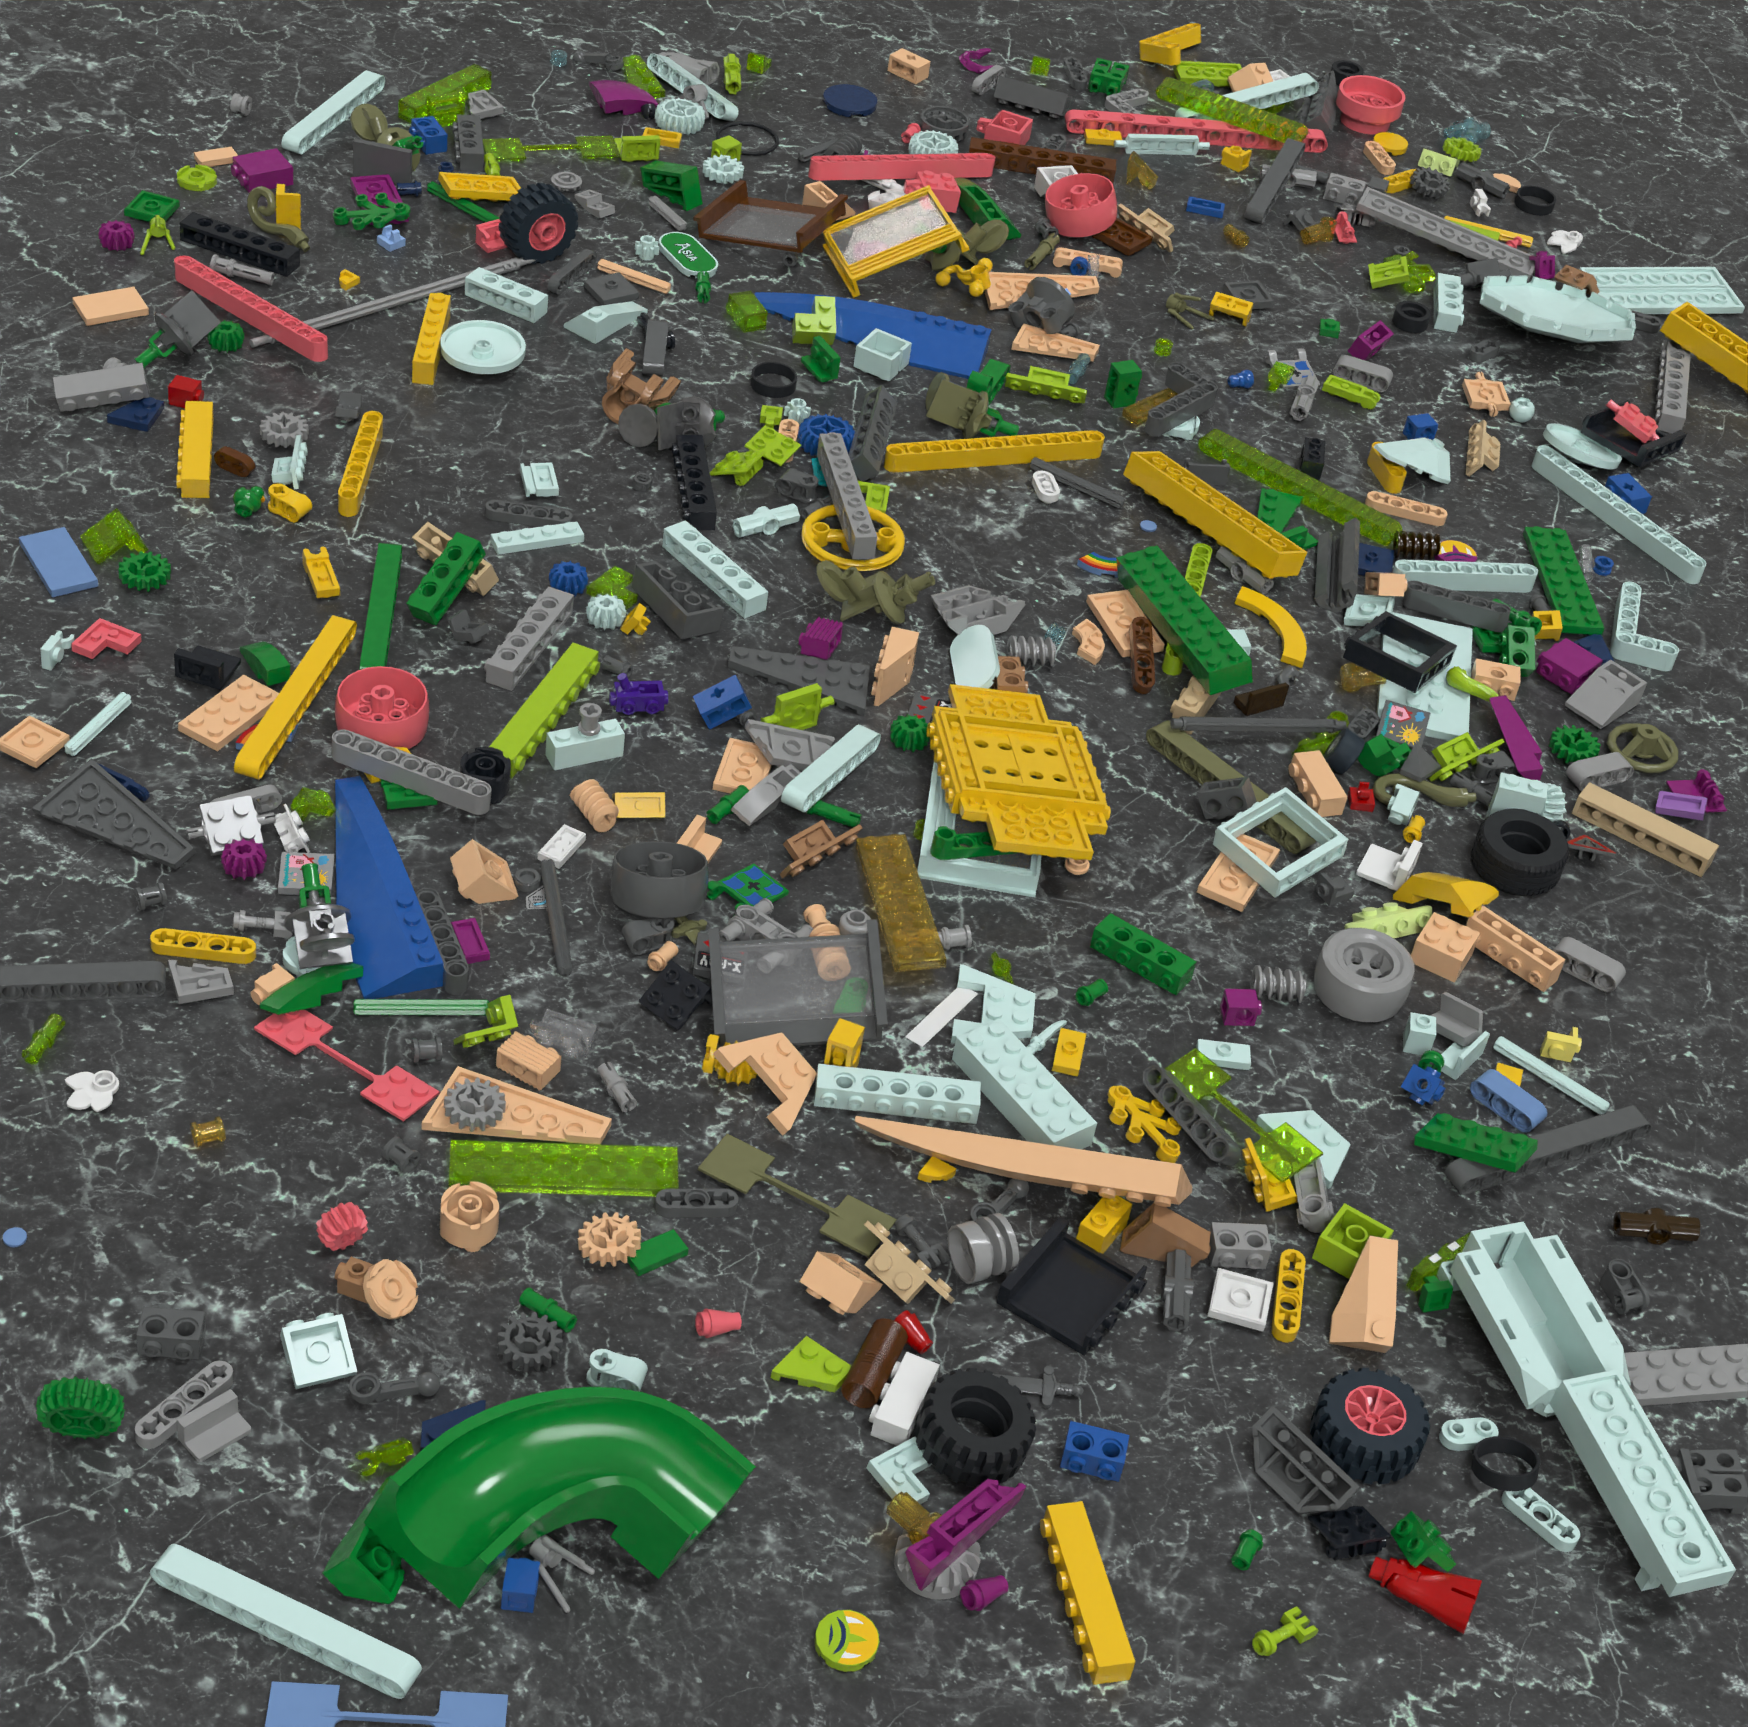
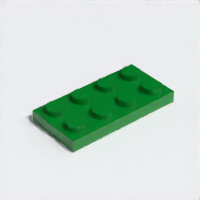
[1414,1113,1538,1173]

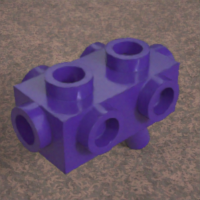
[609,673,668,715]

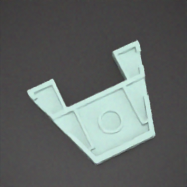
[951,964,1036,1044]

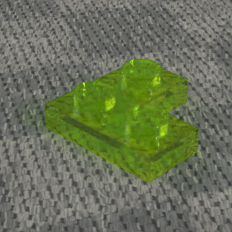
[1401,264,1436,293]
[586,566,638,610]

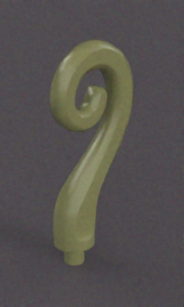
[247,186,310,252]
[1372,773,1476,807]

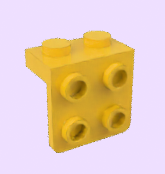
[1242,1138,1298,1212]

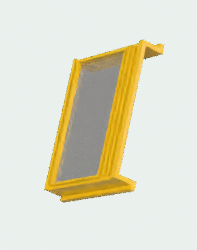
[823,185,970,298]

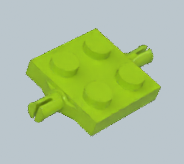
[760,683,834,730]

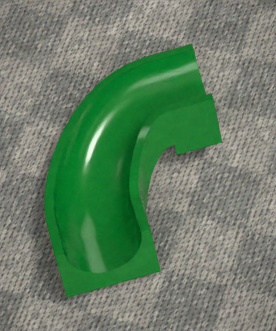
[364,1387,756,1609]

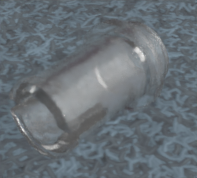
[1086,254,1101,280]

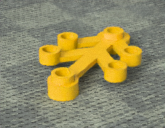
[1108,1085,1182,1163]

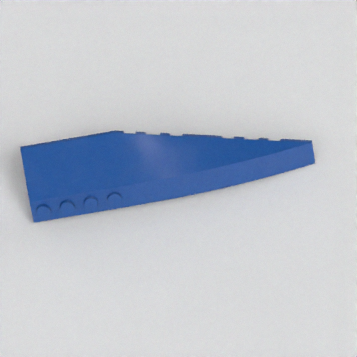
[750,292,992,379]
[335,776,444,999]

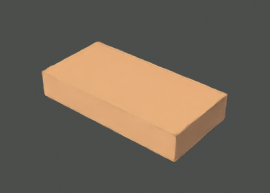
[194,147,238,167]

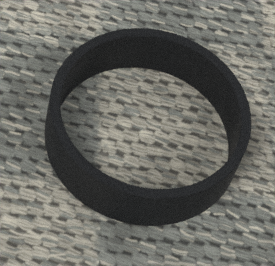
[1514,185,1556,216]
[750,362,797,398]
[1471,1436,1540,1491]

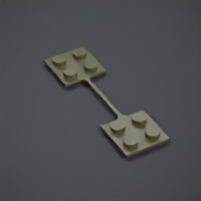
[698,1134,897,1258]

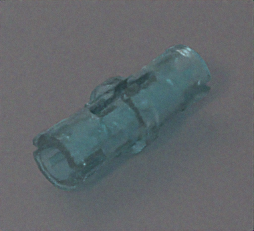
[1067,353,1090,384]

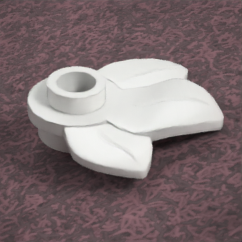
[1547,230,1583,254]
[65,1070,119,1112]

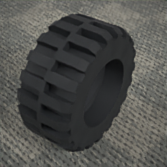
[914,1368,1036,1487]

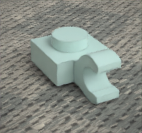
[40,631,74,670]

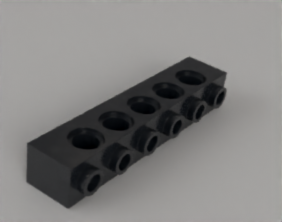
[179,212,300,277]
[672,435,717,530]

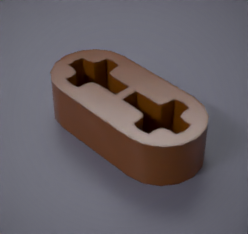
[214,446,256,477]

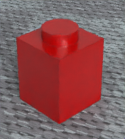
[168,375,204,408]

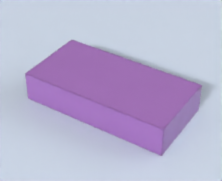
[1655,791,1707,821]

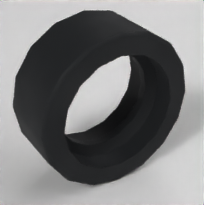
[1331,60,1364,86]
[1392,301,1431,333]

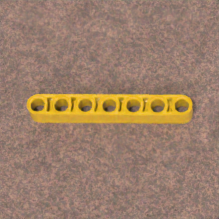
[338,411,383,517]

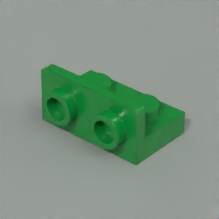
[801,336,841,382]

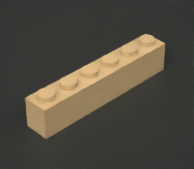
[1572,782,1719,877]

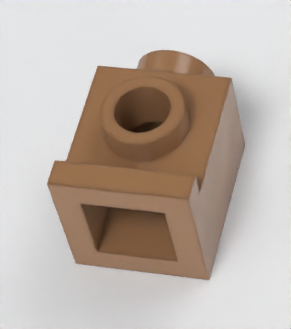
[335,1256,373,1304]

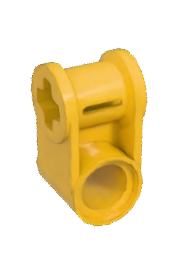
[268,483,312,523]

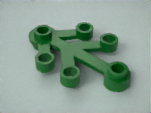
[333,193,411,230]

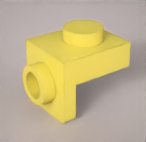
[1540,1027,1582,1062]

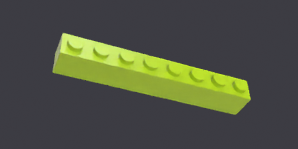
[489,643,600,779]

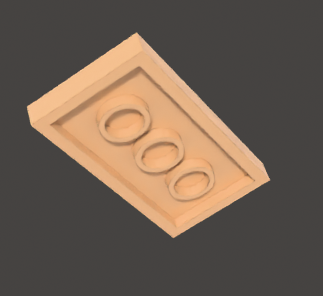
[1086,590,1165,657]
[178,675,279,751]
[1197,834,1280,912]

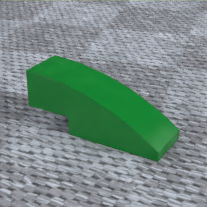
[240,641,290,686]

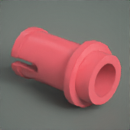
[901,123,921,143]

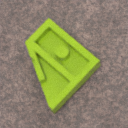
[771,1336,851,1393]

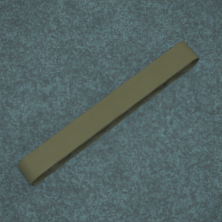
[1146,720,1316,854]

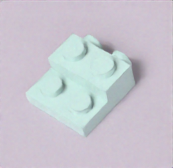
[280,1313,357,1389]

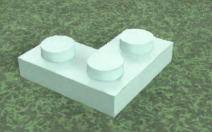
[866,1437,932,1513]

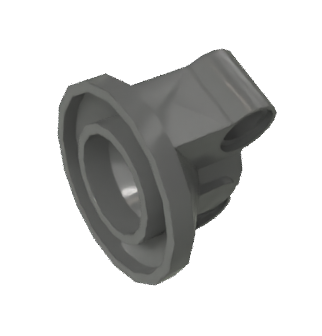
[1008,277,1075,334]

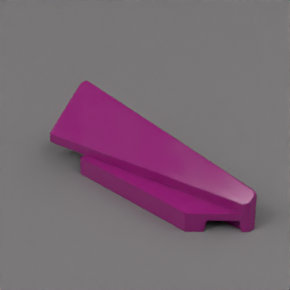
[905,1479,1027,1591]

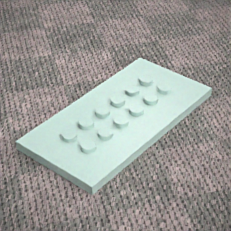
[1579,267,1745,314]
[1376,612,1472,741]

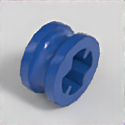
[1070,257,1089,276]
[1592,556,1614,576]

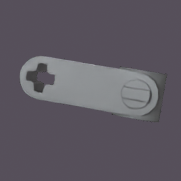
[1292,1157,1335,1233]

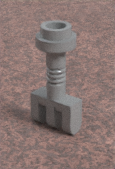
[233,910,293,938]

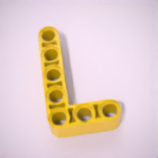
[1139,23,1201,65]

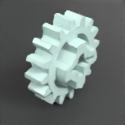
[702,155,744,184]

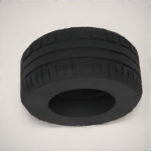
[1471,809,1569,896]

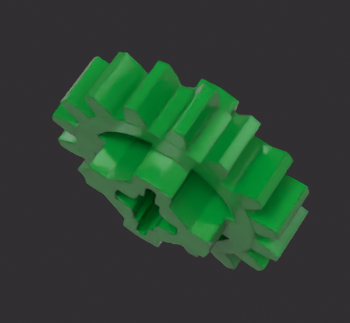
[118,551,171,591]
[1549,725,1601,763]

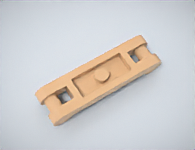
[1053,247,1123,278]

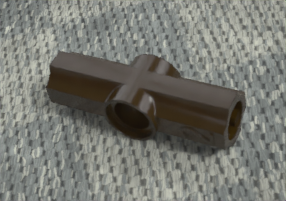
[1613,1208,1701,1245]

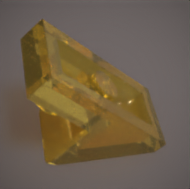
[1126,151,1158,190]

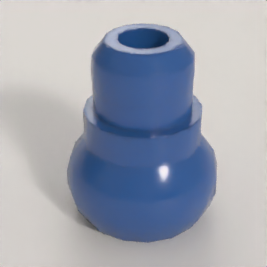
[1227,369,1254,389]

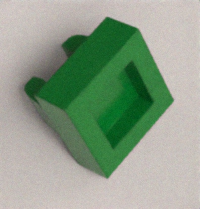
[1418,1275,1454,1313]

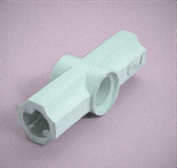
[732,503,800,538]

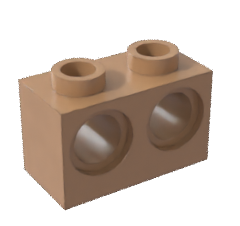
[991,656,1028,693]

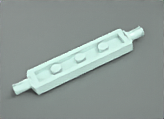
[1114,134,1210,155]

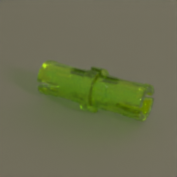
[22,1014,66,1064]

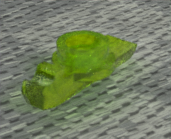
[991,951,1015,985]

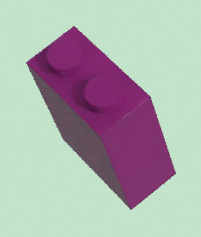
[231,148,293,193]

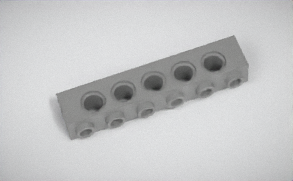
[484,586,574,691]

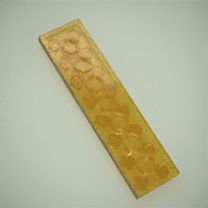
[856,834,947,972]

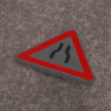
[1567,835,1617,861]

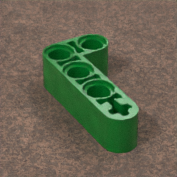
[967,359,1011,406]

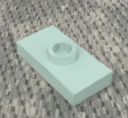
[1196,1039,1251,1070]

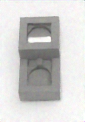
[574,189,615,218]

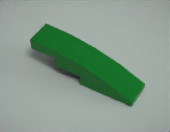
[260,963,363,1015]

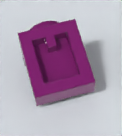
[1529,251,1555,279]

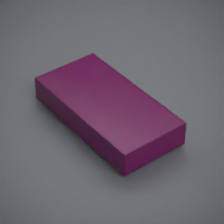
[451,918,490,964]

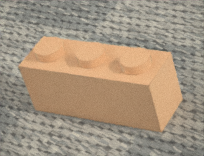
[1288,750,1347,817]

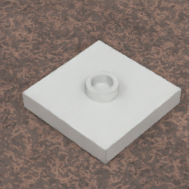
[1207,1268,1273,1331]

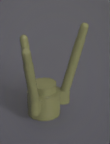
[1166,292,1214,330]

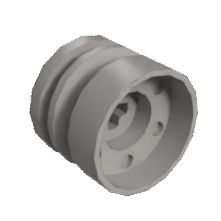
[947,1213,1019,1284]

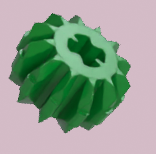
[207,320,244,353]
[890,714,930,753]

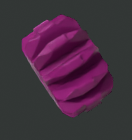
[98,220,135,252]
[221,837,267,881]

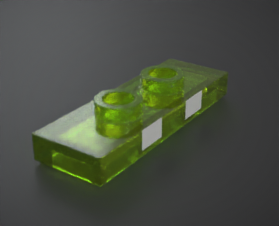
[1406,1232,1470,1292]

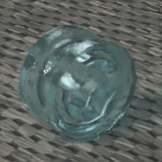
[551,50,567,66]
[1045,623,1066,646]

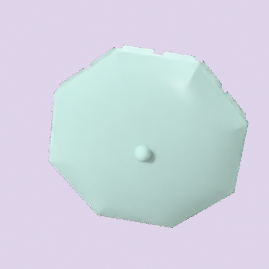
[1480,275,1636,343]

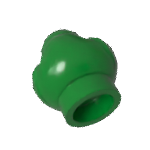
[233,486,265,517]

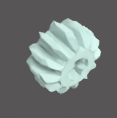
[586,593,626,631]
[1541,783,1567,822]

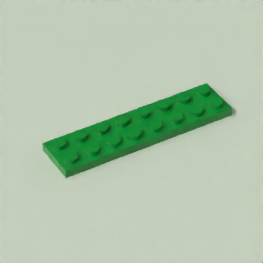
[1523,526,1605,635]

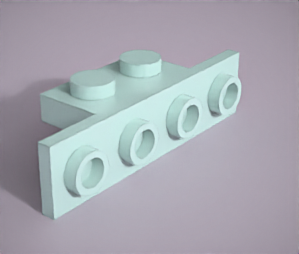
[271,435,308,489]

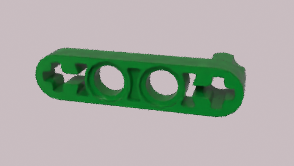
[930,826,1017,860]

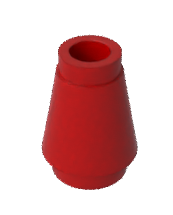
[894,1310,933,1354]

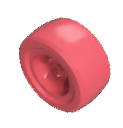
[1045,173,1117,238]
[335,666,429,749]

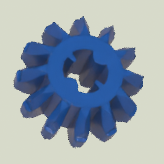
[549,560,588,597]

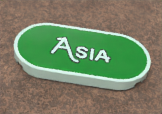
[659,232,718,278]

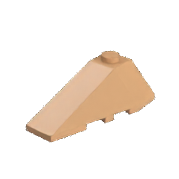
[1329,1236,1398,1353]

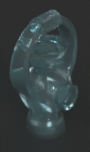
[1443,117,1491,144]

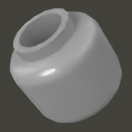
[838,909,871,948]

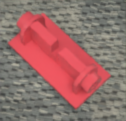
[1331,211,1357,244]

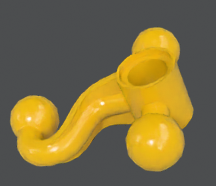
[935,258,993,297]

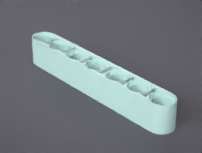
[647,53,738,122]
[1392,560,1538,593]
[781,724,881,812]

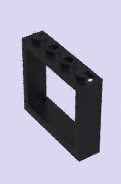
[1343,611,1457,693]

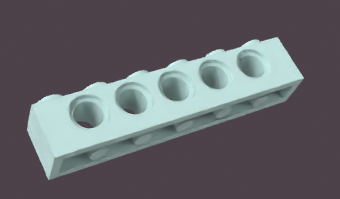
[662,520,768,619]
[814,1064,981,1124]

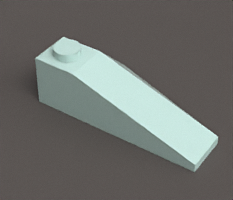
[564,301,648,344]
[1374,438,1451,484]

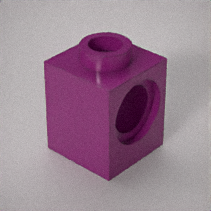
[1220,989,1262,1026]

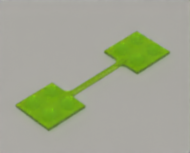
[483,136,620,162]
[1158,1048,1323,1183]

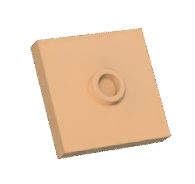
[0,716,70,768]

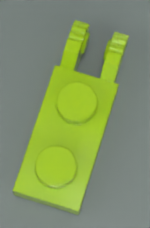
[1322,375,1381,410]

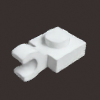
[1470,189,1491,216]

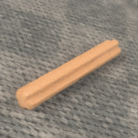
[597,259,671,294]

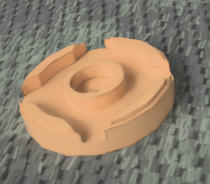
[363,1259,418,1319]

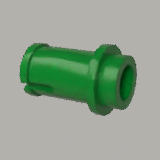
[1075,979,1108,1006]
[1231,1529,1263,1570]

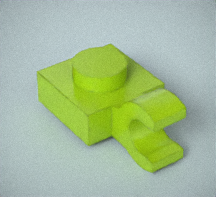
[760,405,783,429]

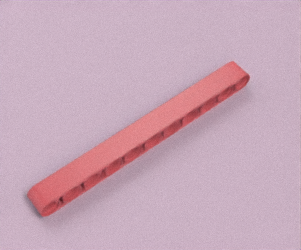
[808,153,995,181]
[174,256,328,362]

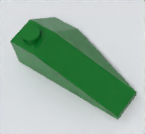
[322,1475,404,1604]

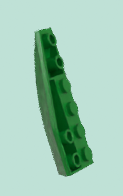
[954,177,1021,240]

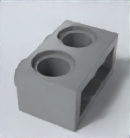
[1323,173,1366,207]
[1209,1222,1272,1269]

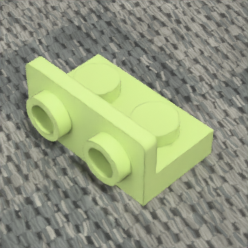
[1418,149,1460,177]

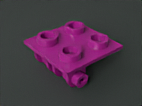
[1666,769,1727,813]

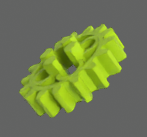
[1442,137,1482,162]

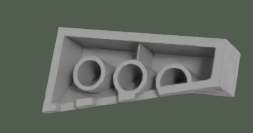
[53,363,150,412]

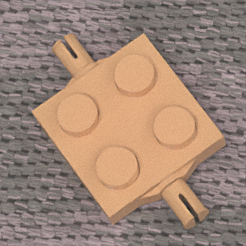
[1462,372,1511,417]

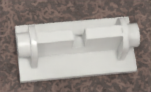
[274,804,310,853]

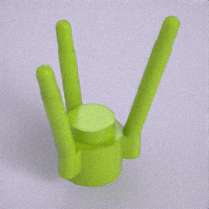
[140,215,175,255]

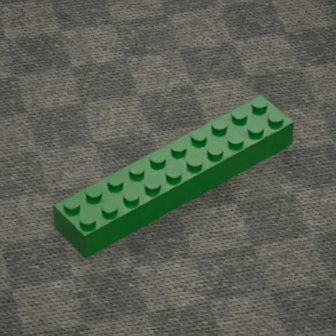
[1116,545,1253,695]

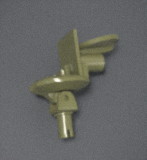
[817,560,935,625]

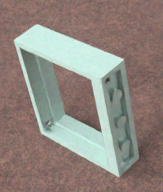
[1213,787,1348,897]

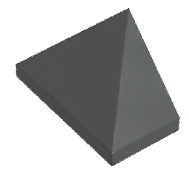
[1399,743,1441,782]

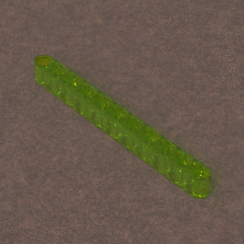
[1198,429,1403,546]

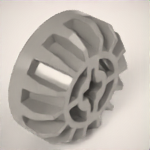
[894,1515,981,1600]

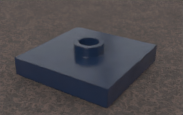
[1358,543,1394,576]

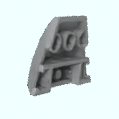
[931,585,1025,635]

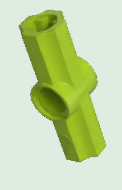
[723,54,741,94]

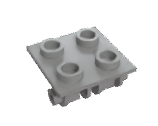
[1337,203,1376,227]

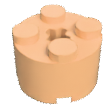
[440,1181,499,1252]

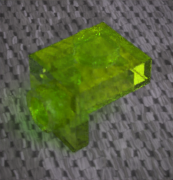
[291,787,336,822]

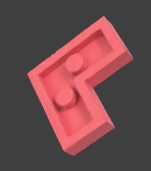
[71,618,141,659]

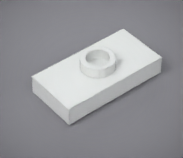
[537,824,586,869]

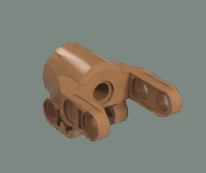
[602,348,681,424]

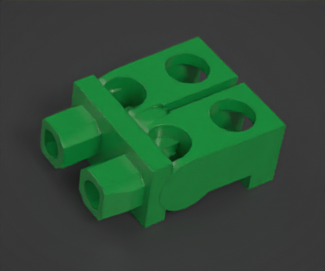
[1088,58,1130,96]

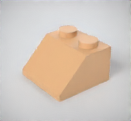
[1227,63,1273,92]
[450,839,518,904]
[799,1251,883,1315]

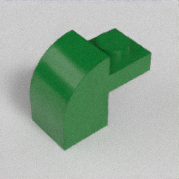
[1358,734,1410,776]

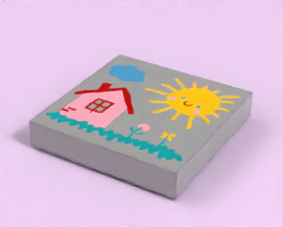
[278,852,334,896]

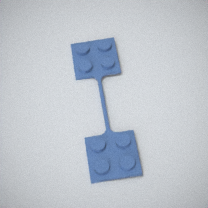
[265,1681,508,1727]

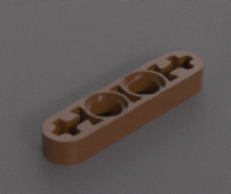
[1129,617,1155,694]

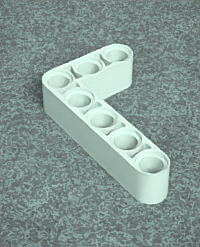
[1610,581,1679,671]

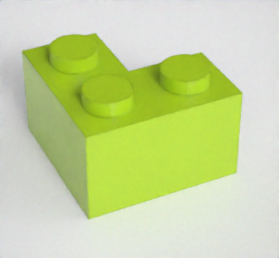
[792,296,836,345]

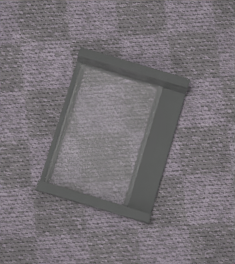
[708,919,888,1047]

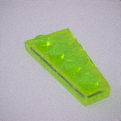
[623,55,665,98]

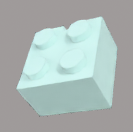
[853,328,912,381]

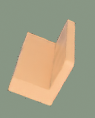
[677,815,722,863]

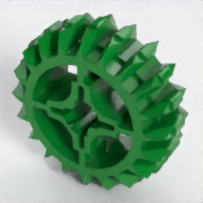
[36,1376,125,1440]

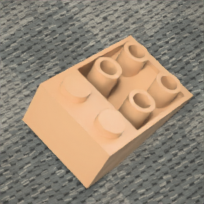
[871,627,919,706]

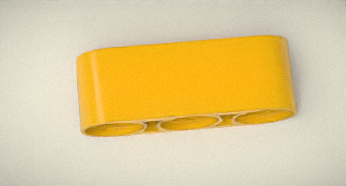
[1367,442,1407,494]

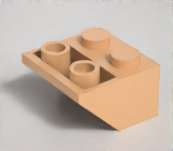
[802,181,856,220]

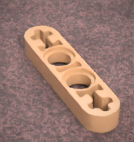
[1365,491,1447,526]

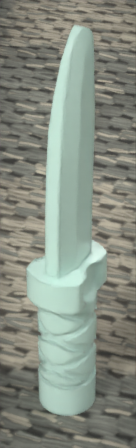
[1026,1020,1067,1055]

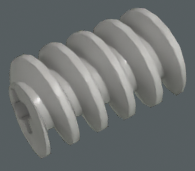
[1006,635,1056,667]
[1250,965,1307,1003]

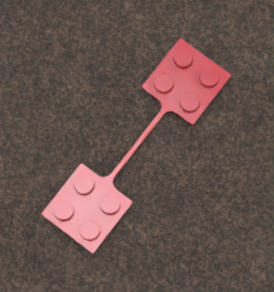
[254,1009,440,1122]

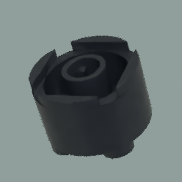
[460,747,511,804]

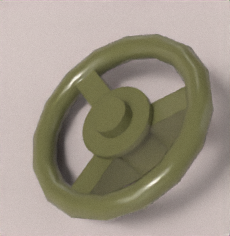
[1607,723,1679,773]

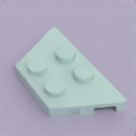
[1256,1110,1350,1189]

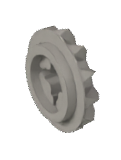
[551,172,582,192]

